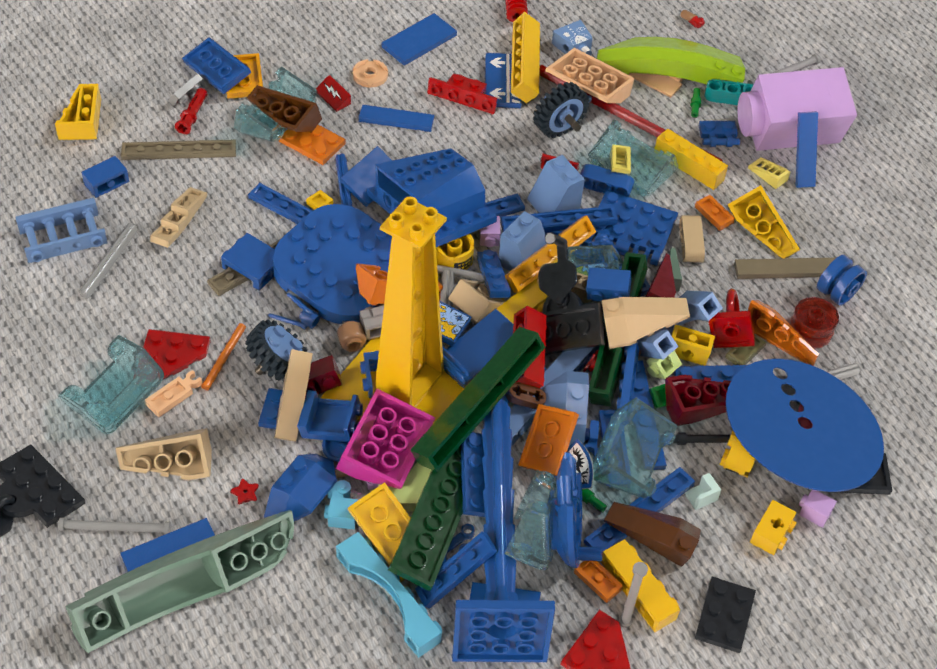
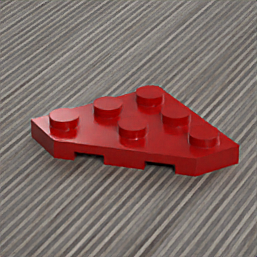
[133,329,211,386]
[560,609,631,669]

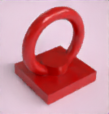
[708,288,755,348]

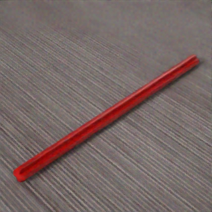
[539,65,723,162]

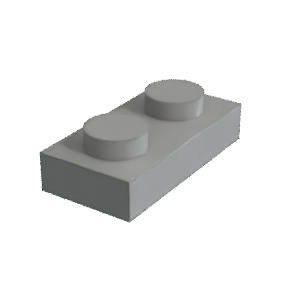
[168,73,203,106]

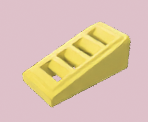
[610,144,631,174]
[748,157,790,189]

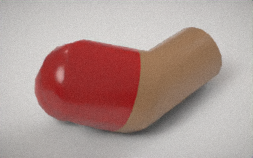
[681,10,705,28]

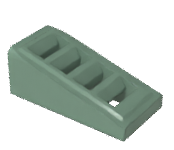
[669,247,682,292]

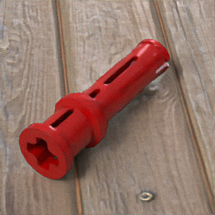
[175,88,208,135]

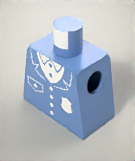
[552,20,592,56]

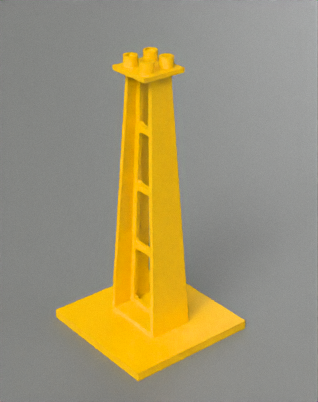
[321,197,465,425]

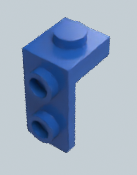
[360,350,379,398]

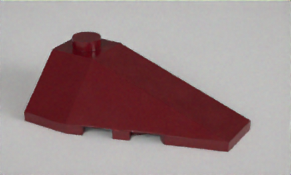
[645,253,676,298]
[665,375,731,426]

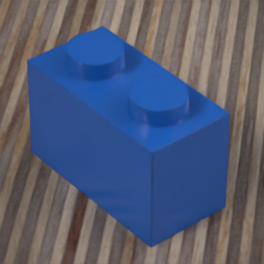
[81,156,130,198]
[586,267,631,301]

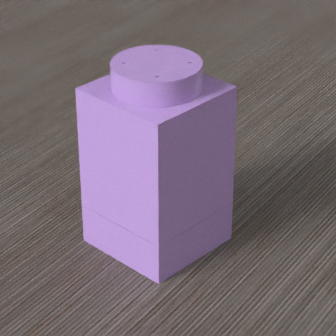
[738,67,857,151]

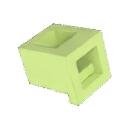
[646,351,682,379]

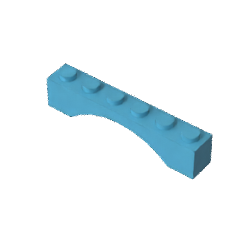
[336,532,442,658]

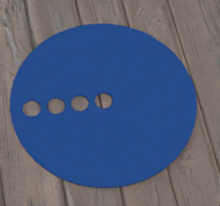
[726,359,884,492]

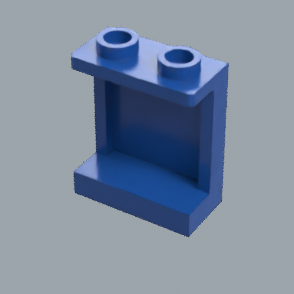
[221,233,275,291]
[297,390,363,442]

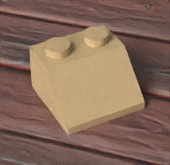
[448,279,505,324]

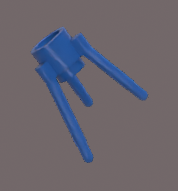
[268,293,321,330]

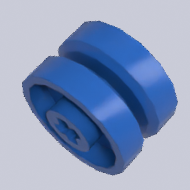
[816,254,867,306]

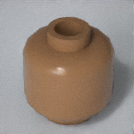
[337,321,366,352]

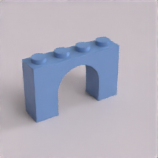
[638,290,723,360]

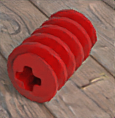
[505,0,528,22]

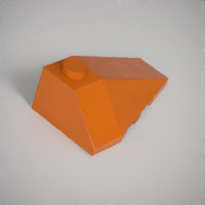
[356,263,443,306]
[748,300,819,366]

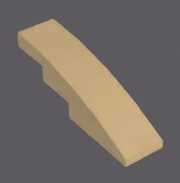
[150,187,207,248]
[274,349,313,442]

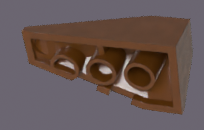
[247,85,322,132]
[603,502,701,567]

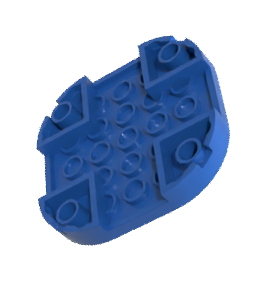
[273,204,392,324]

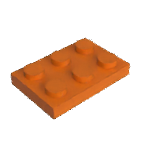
[278,125,346,165]
[518,404,579,476]

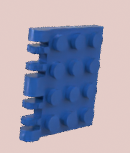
[587,190,678,266]

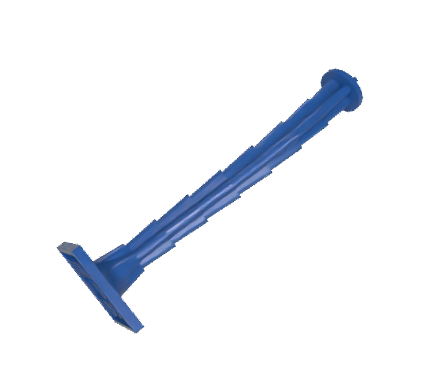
[452,390,555,662]

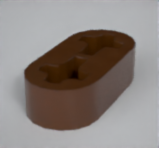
[505,382,546,409]

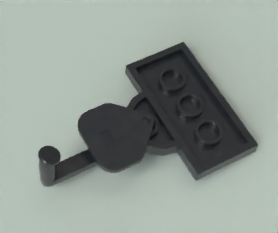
[538,232,605,355]
[0,444,85,537]

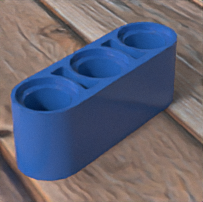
[580,164,635,197]

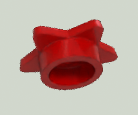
[583,350,599,372]
[230,479,259,505]

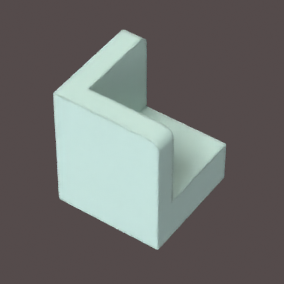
[685,473,721,510]

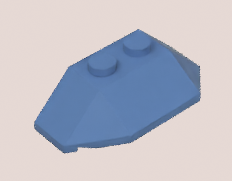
[544,371,589,448]

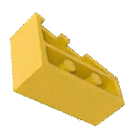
[55,84,101,140]

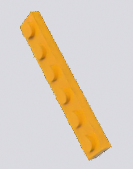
[505,215,596,293]

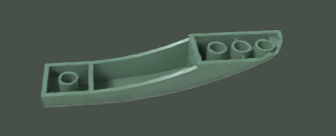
[65,510,294,653]

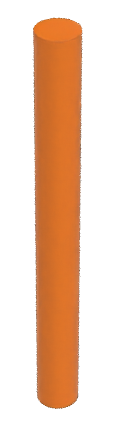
[201,323,246,390]

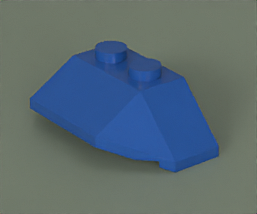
[264,453,337,521]

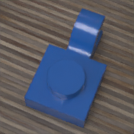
[584,420,599,460]

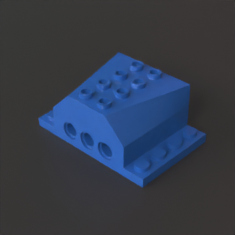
[367,148,497,247]

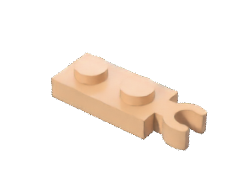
[145,370,202,418]

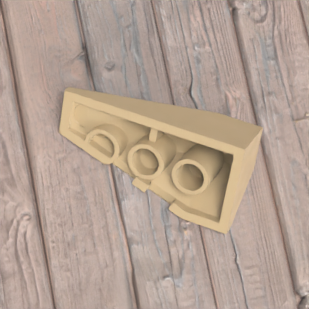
[602,297,690,349]
[115,428,212,480]

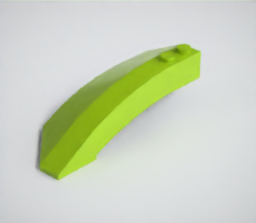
[596,37,745,85]

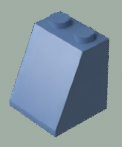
[527,155,585,213]
[499,211,547,271]

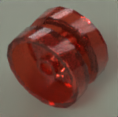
[790,297,839,349]

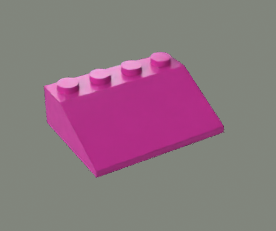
[336,389,435,489]

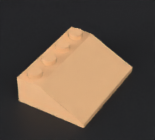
[546,48,635,103]

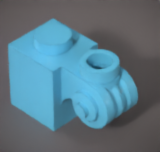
[324,480,358,530]

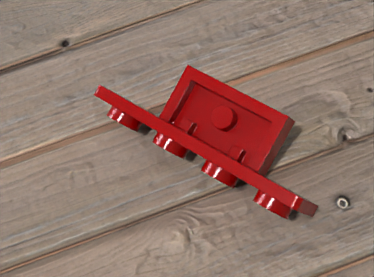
[427,73,498,114]

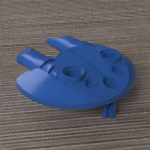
[552,452,602,568]

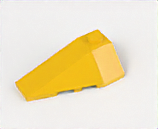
[727,185,800,259]

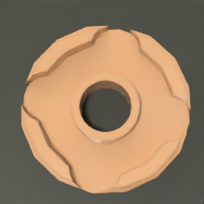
[352,59,388,88]

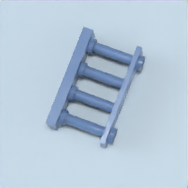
[15,198,108,263]

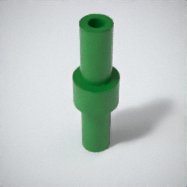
[690,88,702,118]
[582,489,607,513]

